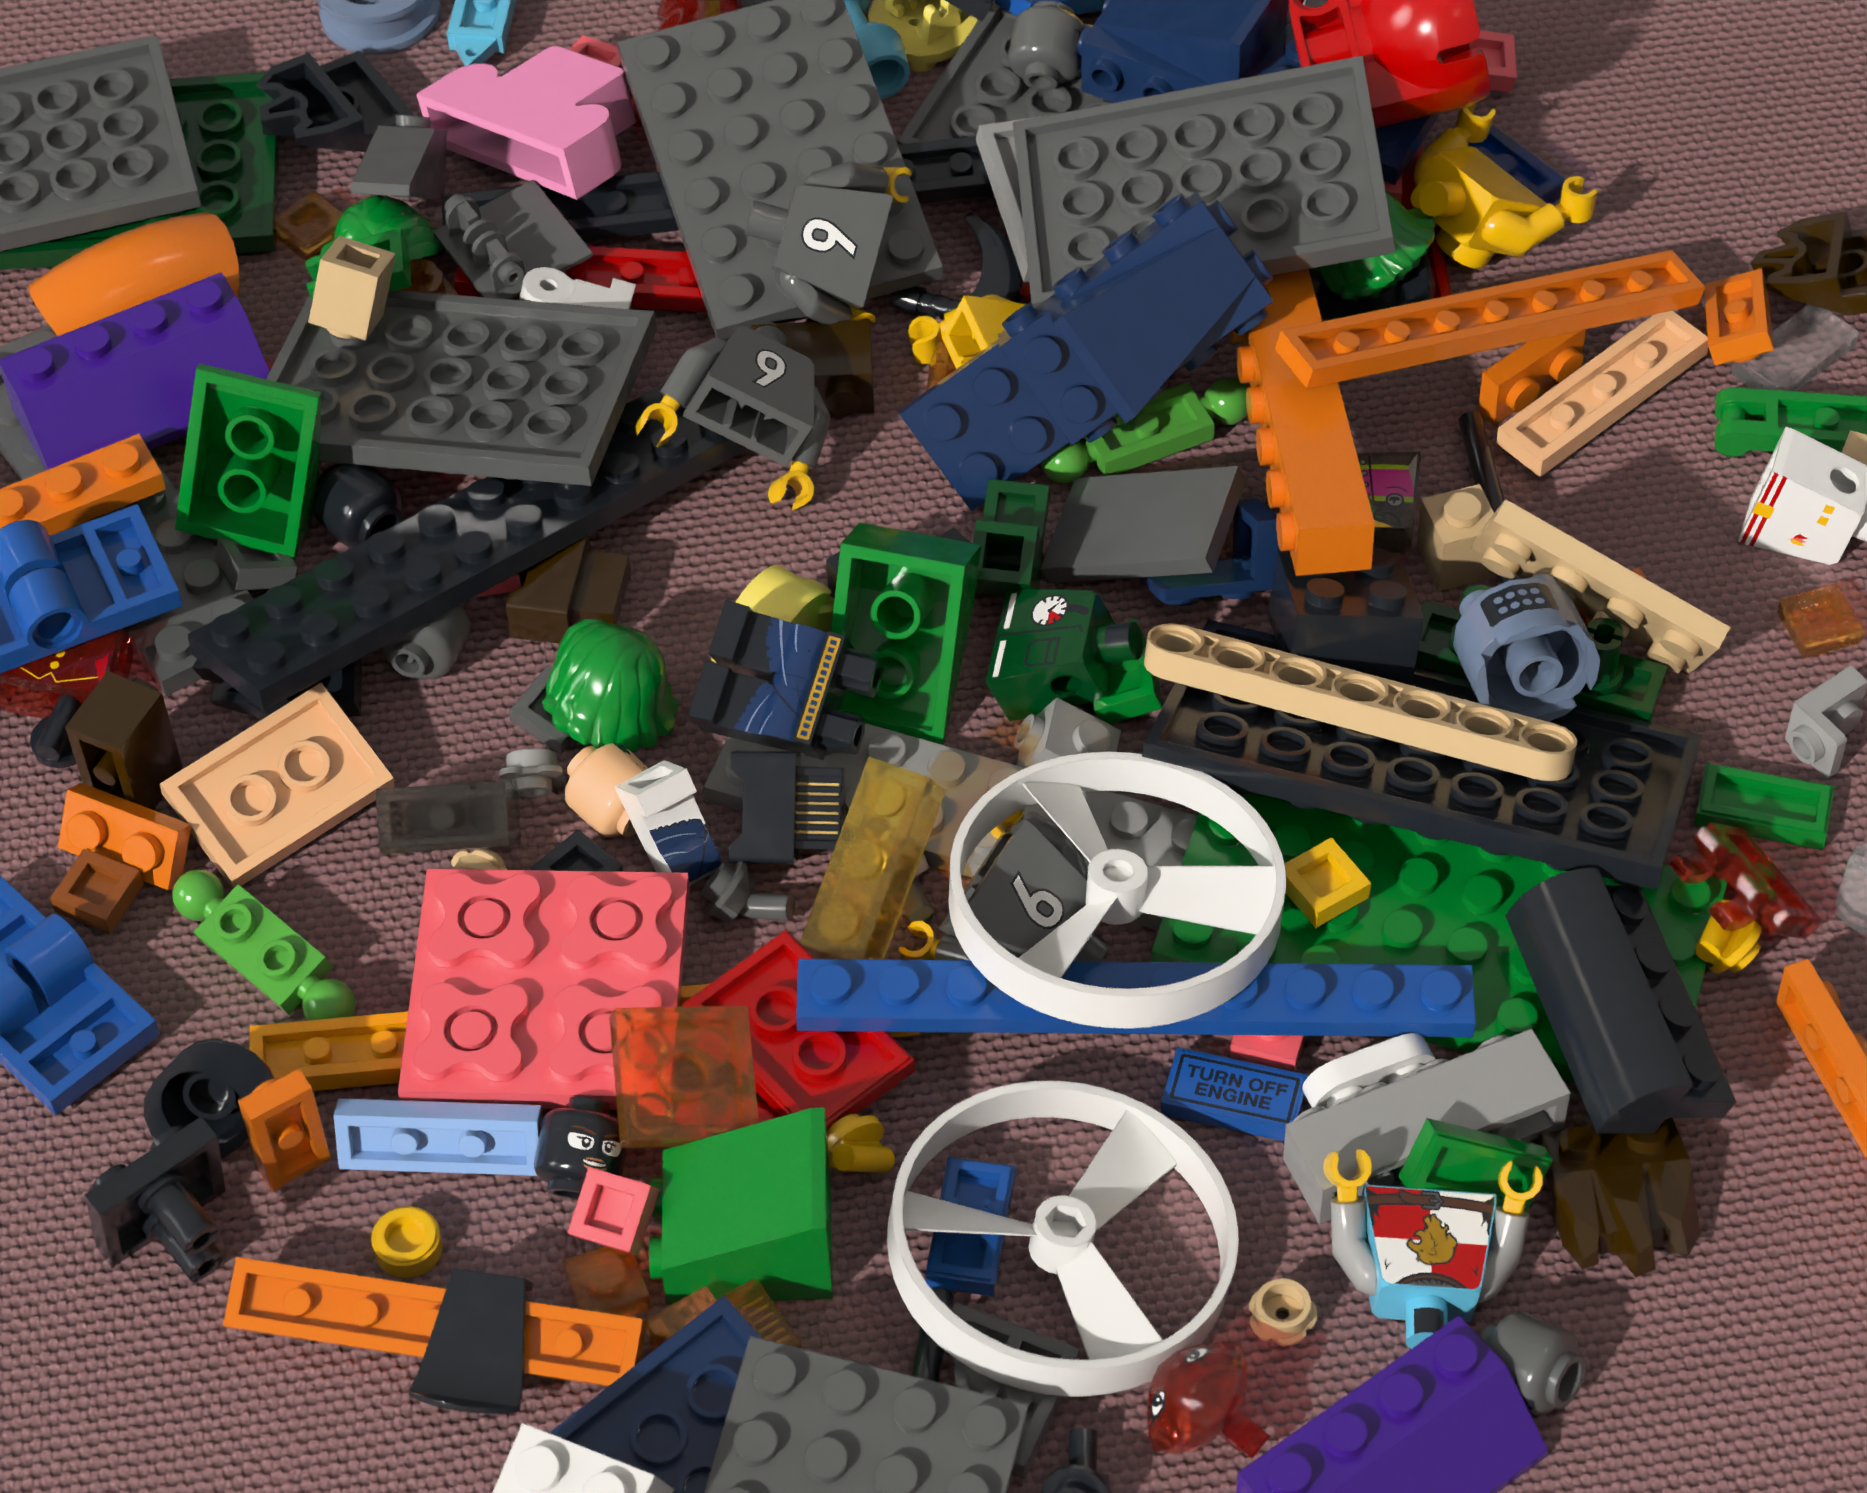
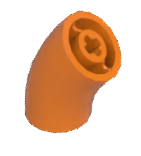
[28,212,240,336]

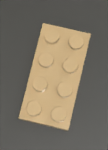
[1471,499,1731,674]

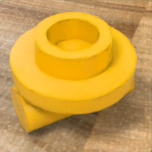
[1695,900,1761,974]
[827,1114,895,1173]

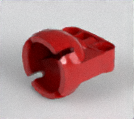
[1288,0,1491,129]

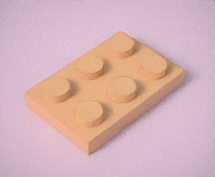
[160,683,395,889]

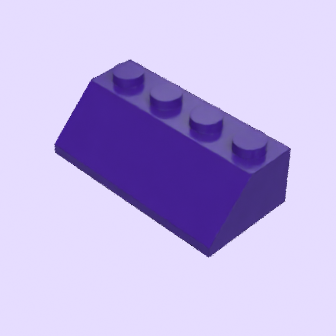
[0,272,270,470]
[1236,1315,1548,1493]

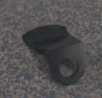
[409,1268,534,1414]

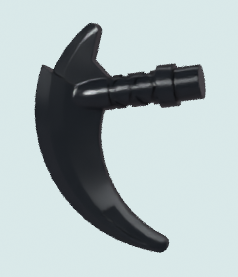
[889,213,1021,355]

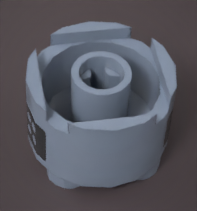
[1453,574,1600,722]

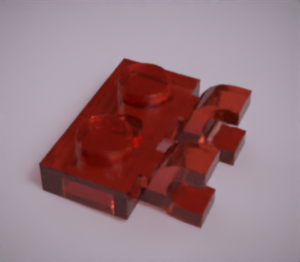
[1669,822,1823,939]

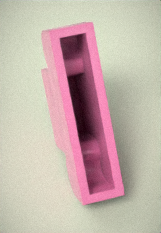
[416,46,636,199]

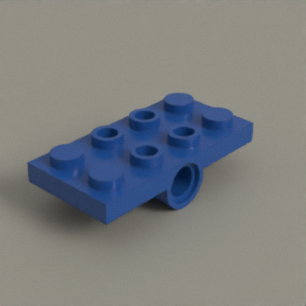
[0,504,183,673]
[0,875,160,1116]

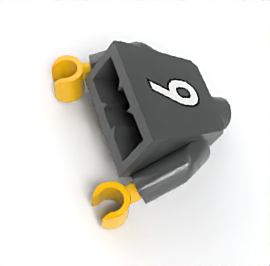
[745,161,911,324]
[635,325,830,511]
[898,809,1109,962]

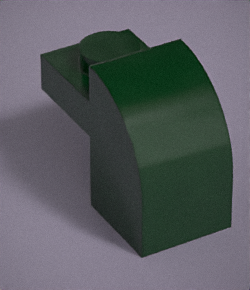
[973,479,1051,597]

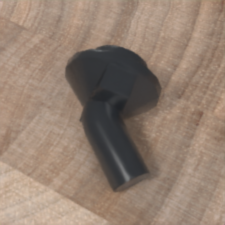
[1041,1428,1112,1493]

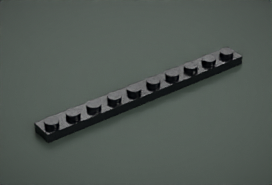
[442,136,994,256]

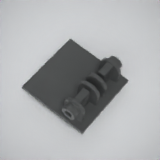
[433,180,593,300]

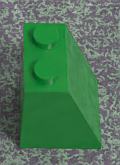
[649,1108,833,1305]

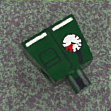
[985,588,1143,721]

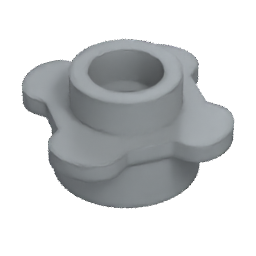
[499,749,566,798]

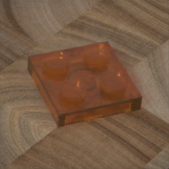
[609,1006,759,1148]

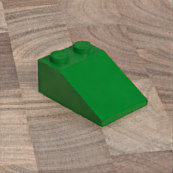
[174,363,321,558]
[831,522,981,745]

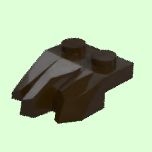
[1750,211,1867,316]
[1538,1118,1701,1277]

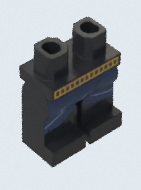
[688,600,884,760]

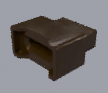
[506,535,632,644]

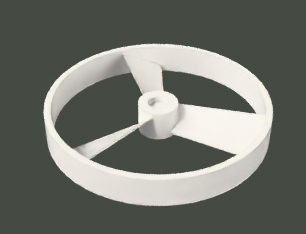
[948,752,1286,1029]
[887,1081,1238,1396]

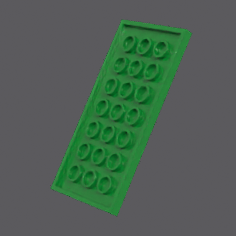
[1150,792,1728,1083]

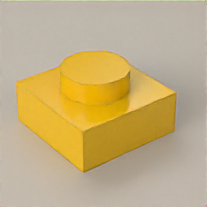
[1284,837,1371,928]

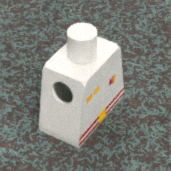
[1738,427,1867,565]

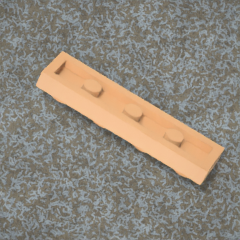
[1496,311,1708,477]

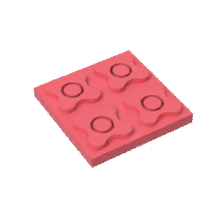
[398,869,690,1111]

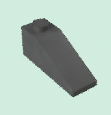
[351,115,447,199]

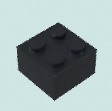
[1268,547,1424,683]

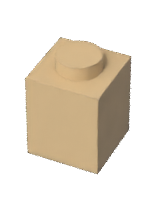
[308,236,396,341]
[1417,484,1497,591]

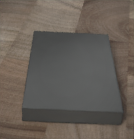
[1040,466,1246,583]

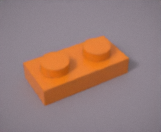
[1704,268,1774,366]
[1478,329,1586,426]
[58,783,191,890]
[238,1068,331,1192]

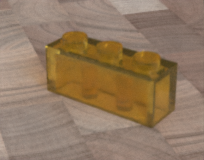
[800,757,946,960]

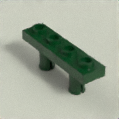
[1416,585,1668,723]

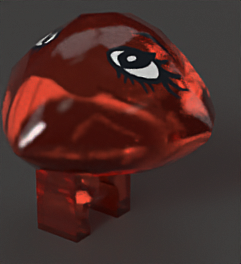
[1147,1341,1270,1459]

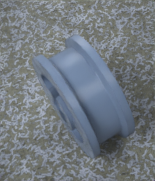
[317,0,441,55]

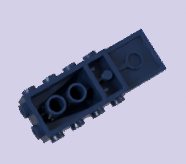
[1077,0,1441,185]
[900,191,1274,512]

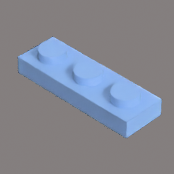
[334,1098,542,1176]

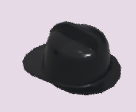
[144,1039,274,1159]

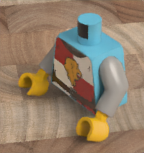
[1323,1149,1542,1349]

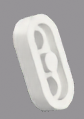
[1302,1033,1436,1108]

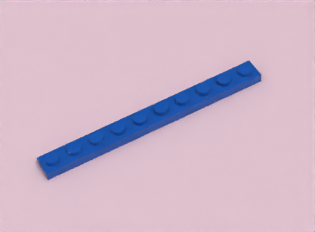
[796,959,1476,1037]

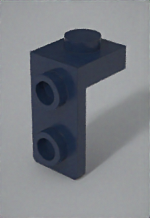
[1141,498,1279,606]

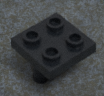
[84,1116,226,1282]

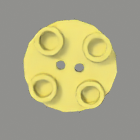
[868,0,978,72]

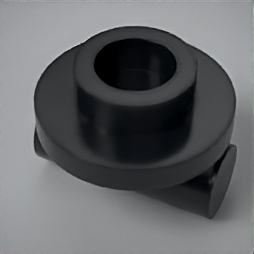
[30,695,82,768]

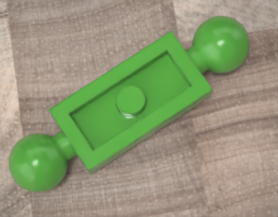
[1041,377,1248,484]
[172,869,356,1020]

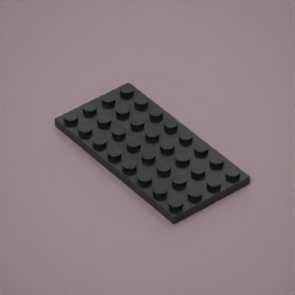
[1142,619,1702,890]

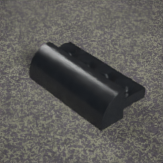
[1505,868,1737,1134]

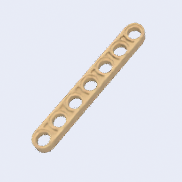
[1144,623,1577,781]

